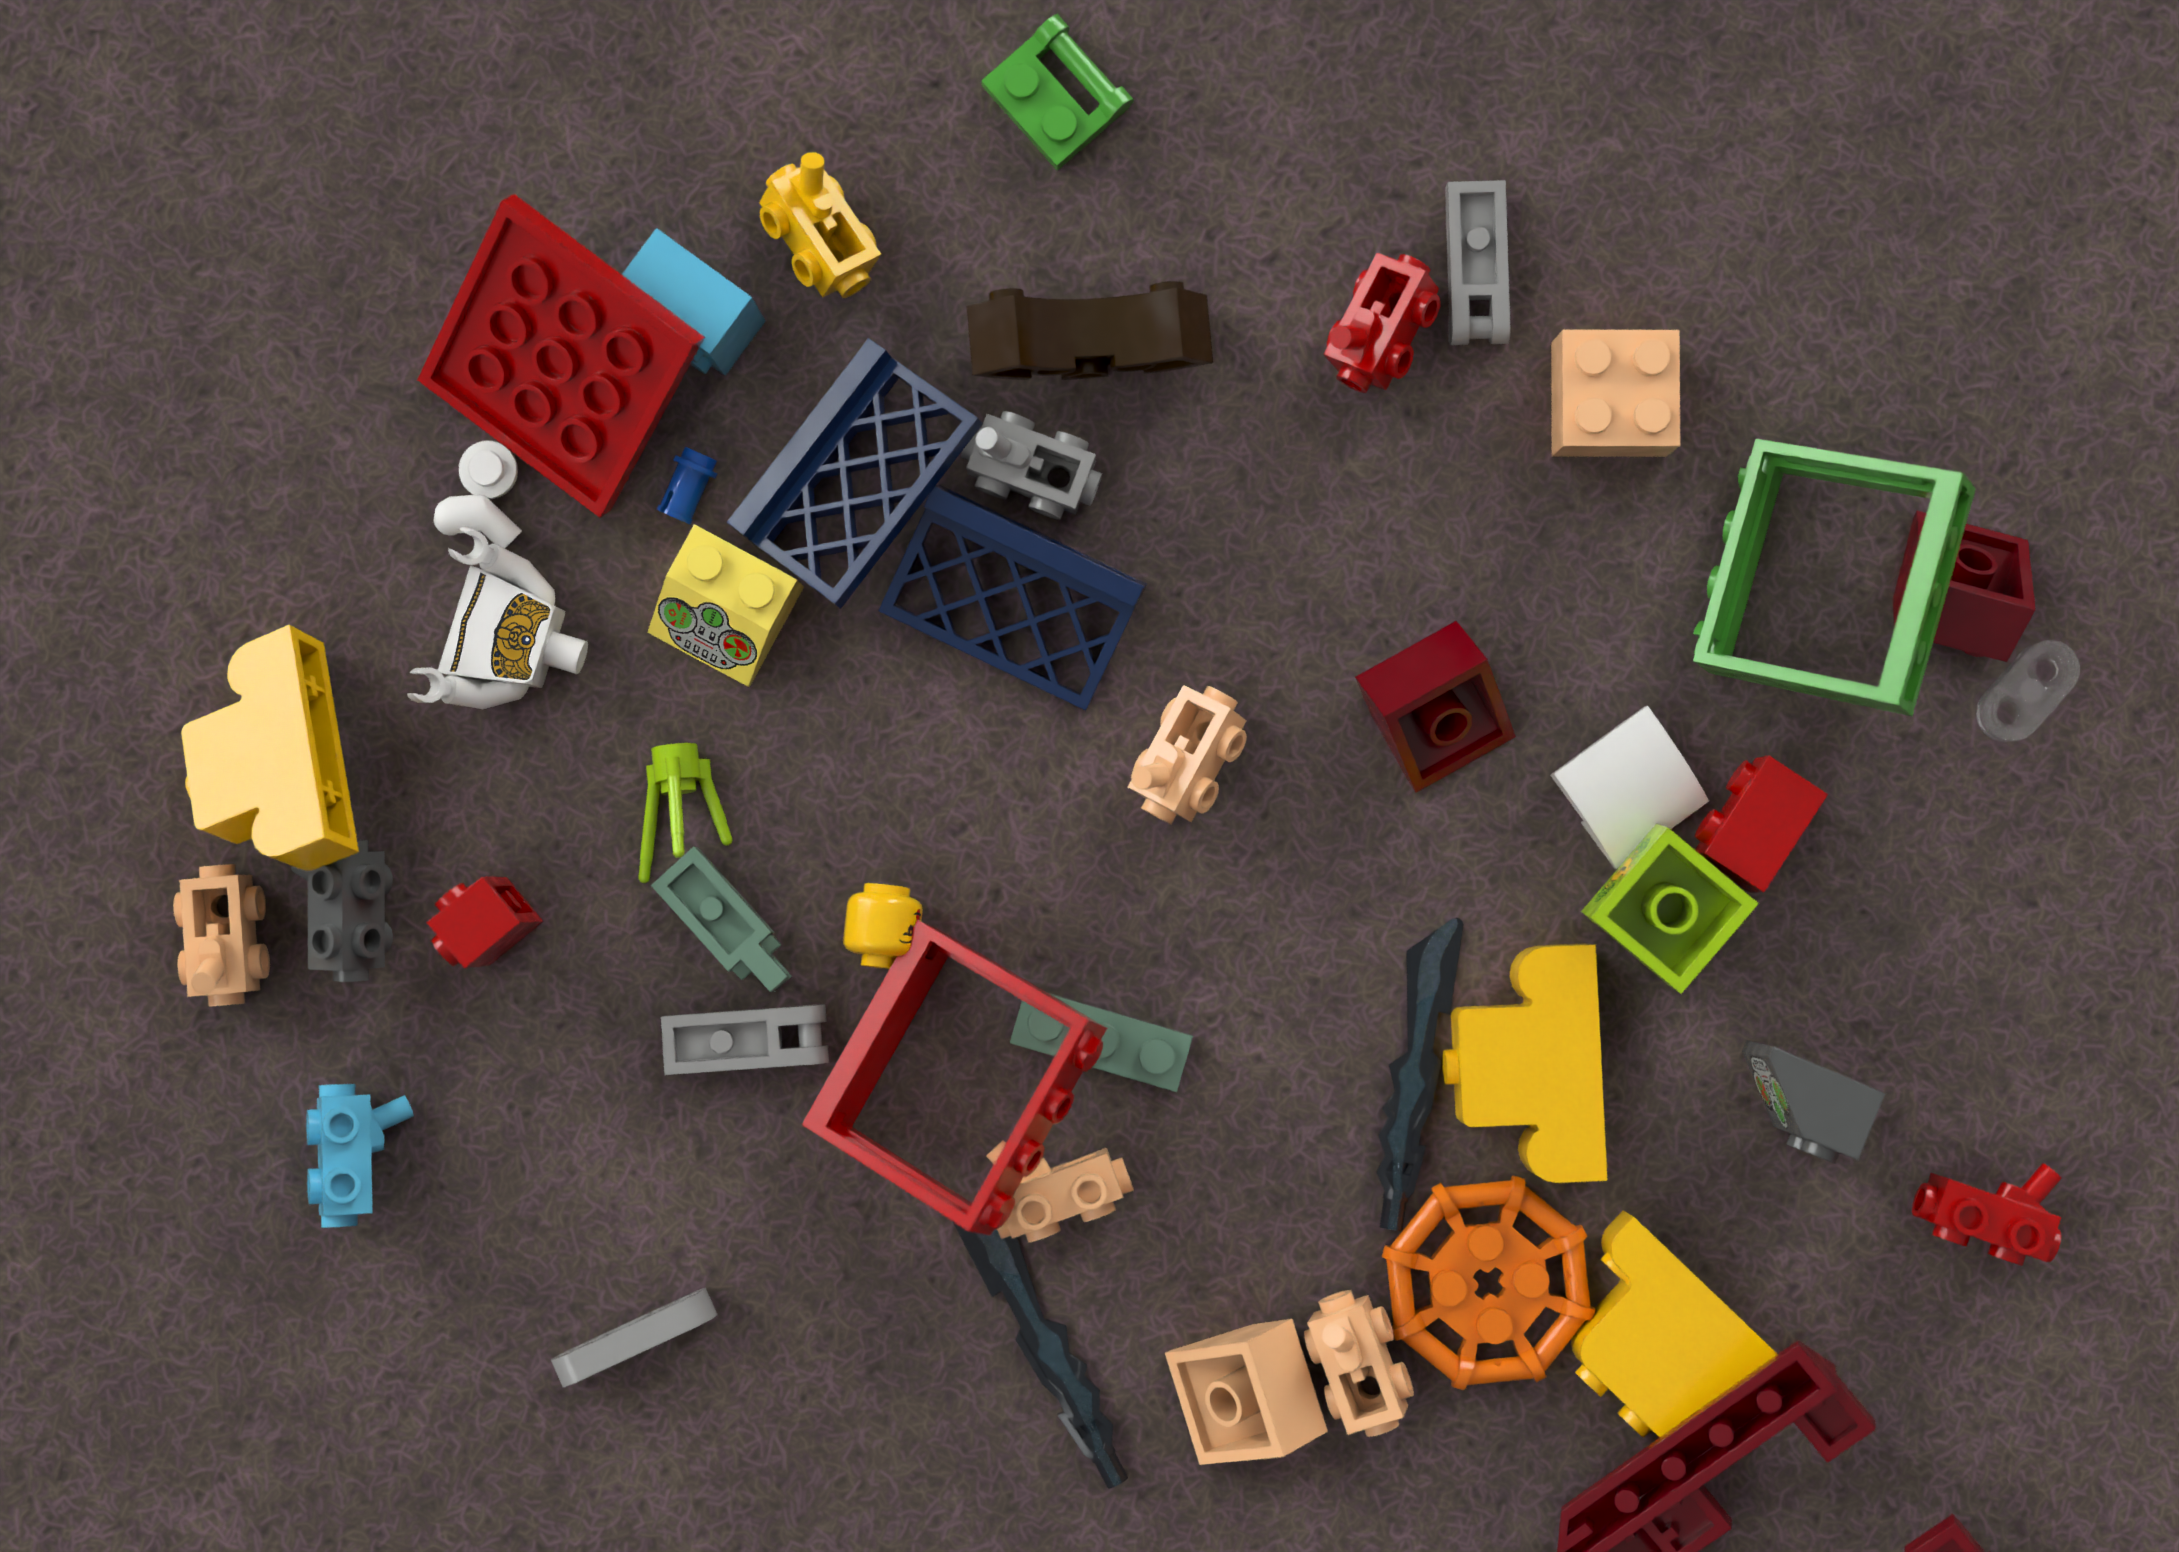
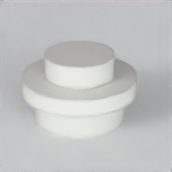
[459,441,518,499]

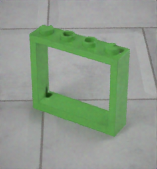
[1693,439,1976,716]

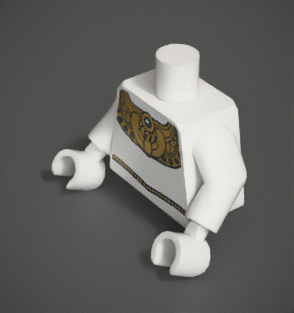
[407,527,588,709]

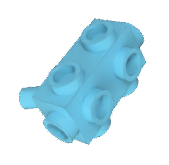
[306,1084,414,1228]

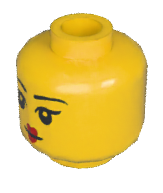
[843,883,923,969]

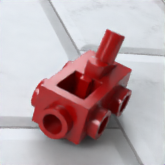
[1324,253,1440,393]
[1912,1163,2062,1266]

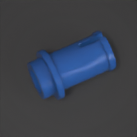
[656,447,718,525]

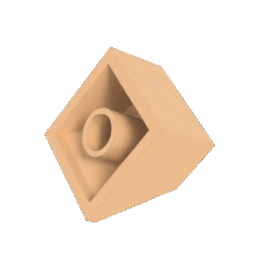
[1165,1319,1328,1465]

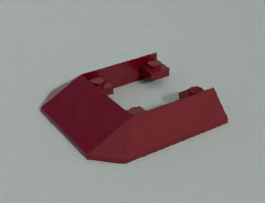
[1557,1340,1991,1552]

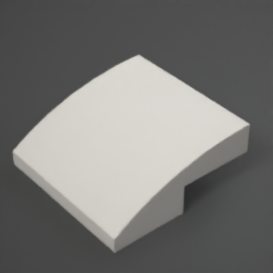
[1550,706,1709,869]

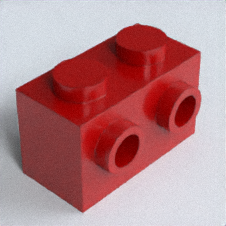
[1694,755,1828,892]
[427,876,543,969]

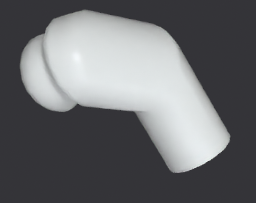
[433,494,522,548]

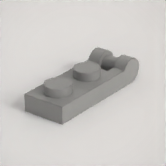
[1445,180,1510,345]
[661,1004,829,1075]

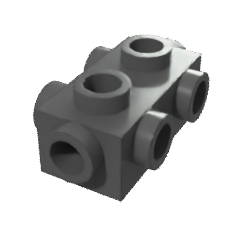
[291,840,393,982]

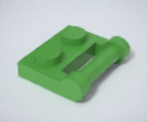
[981,14,1134,171]

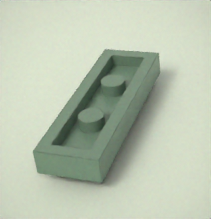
[1010,993,1193,1092]

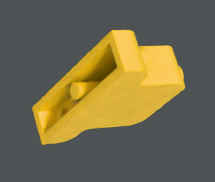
[1571,1210,1778,1438]

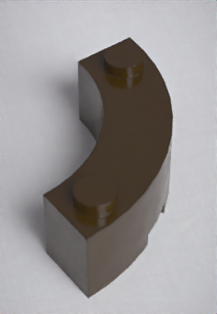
[967,281,1213,380]

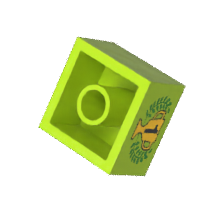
[1581,824,1759,994]

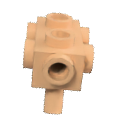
[1128,685,1247,825]
[173,864,270,1007]
[986,1140,1134,1242]
[1304,1290,1414,1437]

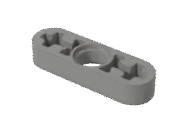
[551,1288,718,1387]

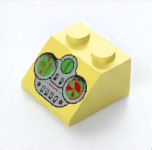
[647,524,804,687]

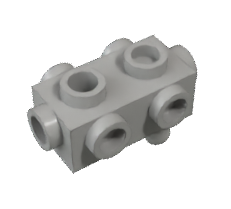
[961,411,1103,520]

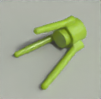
[638,743,733,883]

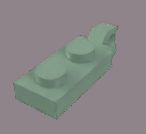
[651,846,792,992]

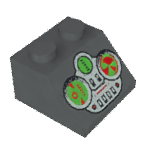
[1742,1040,1885,1164]

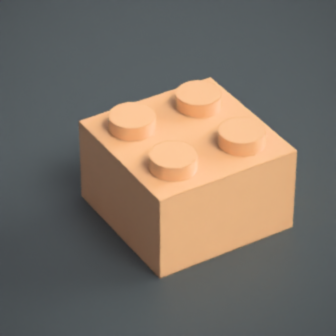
[1551,330,1680,457]

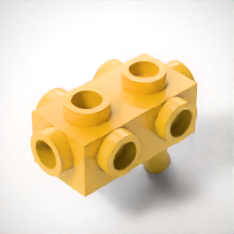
[759,152,881,298]

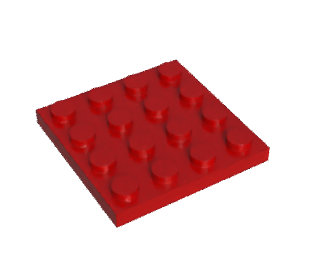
[417,194,705,518]

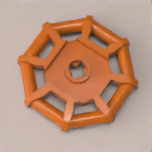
[1382,1175,1596,1391]

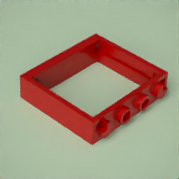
[802,920,1107,1236]

